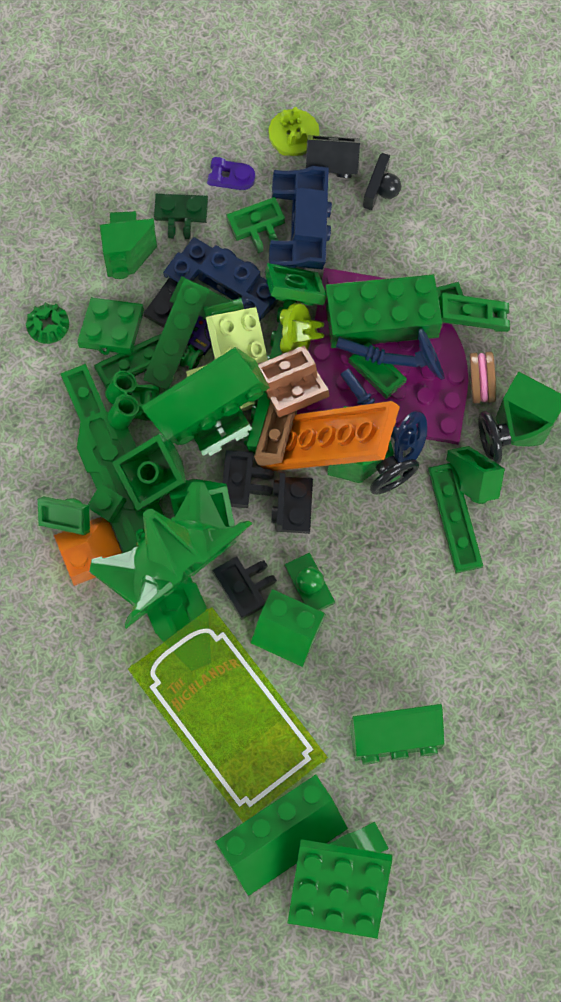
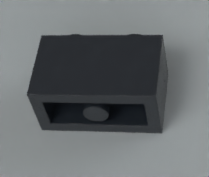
[306,135,360,178]

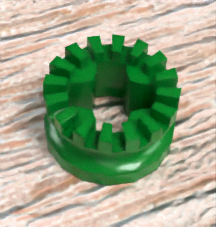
[180,344,204,370]

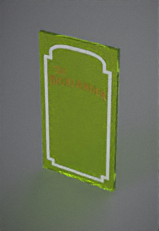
[128,607,328,823]

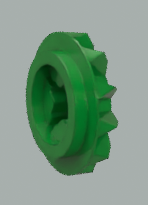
[26,302,69,344]

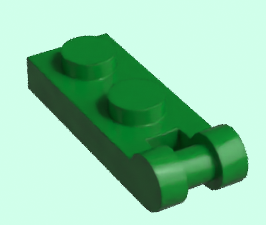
[438,293,510,332]

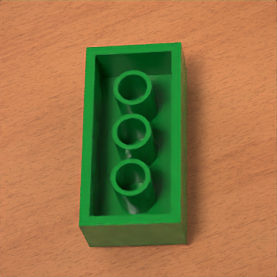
[325,274,442,348]

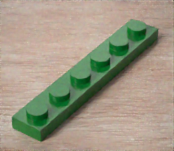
[244,299,297,456]

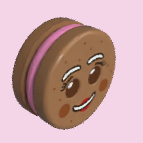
[470,352,496,404]

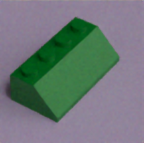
[141,347,270,445]
[215,774,348,896]

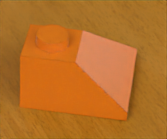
[54,517,122,586]

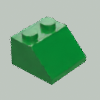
[100,218,157,279]
[251,589,326,667]

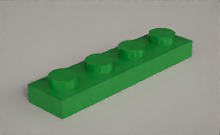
[143,278,209,390]

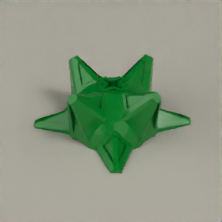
[89,482,253,629]

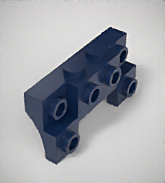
[269,166,332,270]
[163,237,279,322]

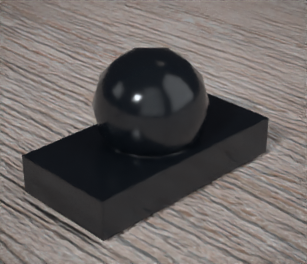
[363,153,402,210]

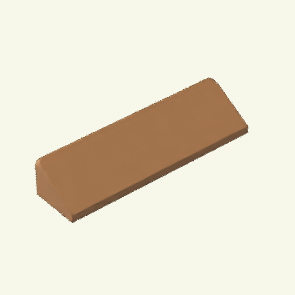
[254,403,296,466]

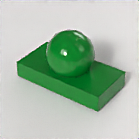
[37,496,90,535]
[284,552,335,611]

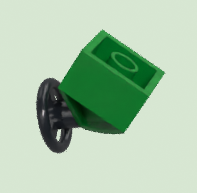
[478,371,561,464]
[327,406,419,495]

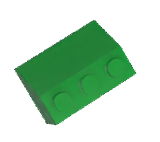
[349,704,444,765]

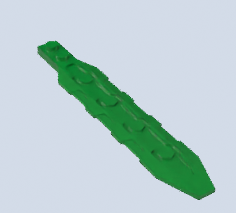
[60,364,211,672]

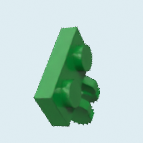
[226,197,285,253]

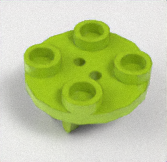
[268,107,320,156]
[280,303,324,353]

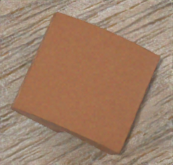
[258,346,329,418]

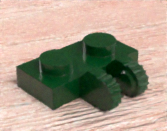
[154,193,208,239]

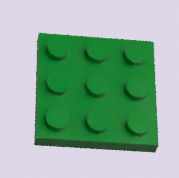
[287,839,393,939]

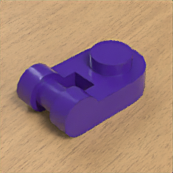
[207,157,255,190]

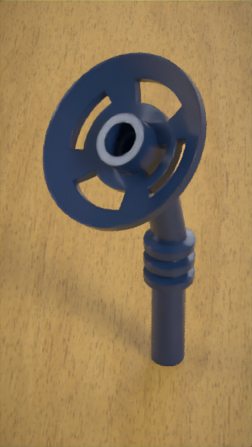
[336,328,445,380]
[340,368,428,463]

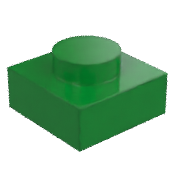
[88,483,126,523]

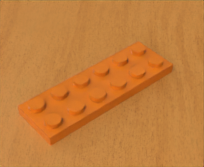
[261,401,400,471]

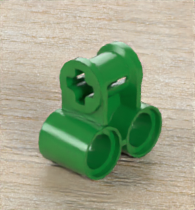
[105,371,160,430]

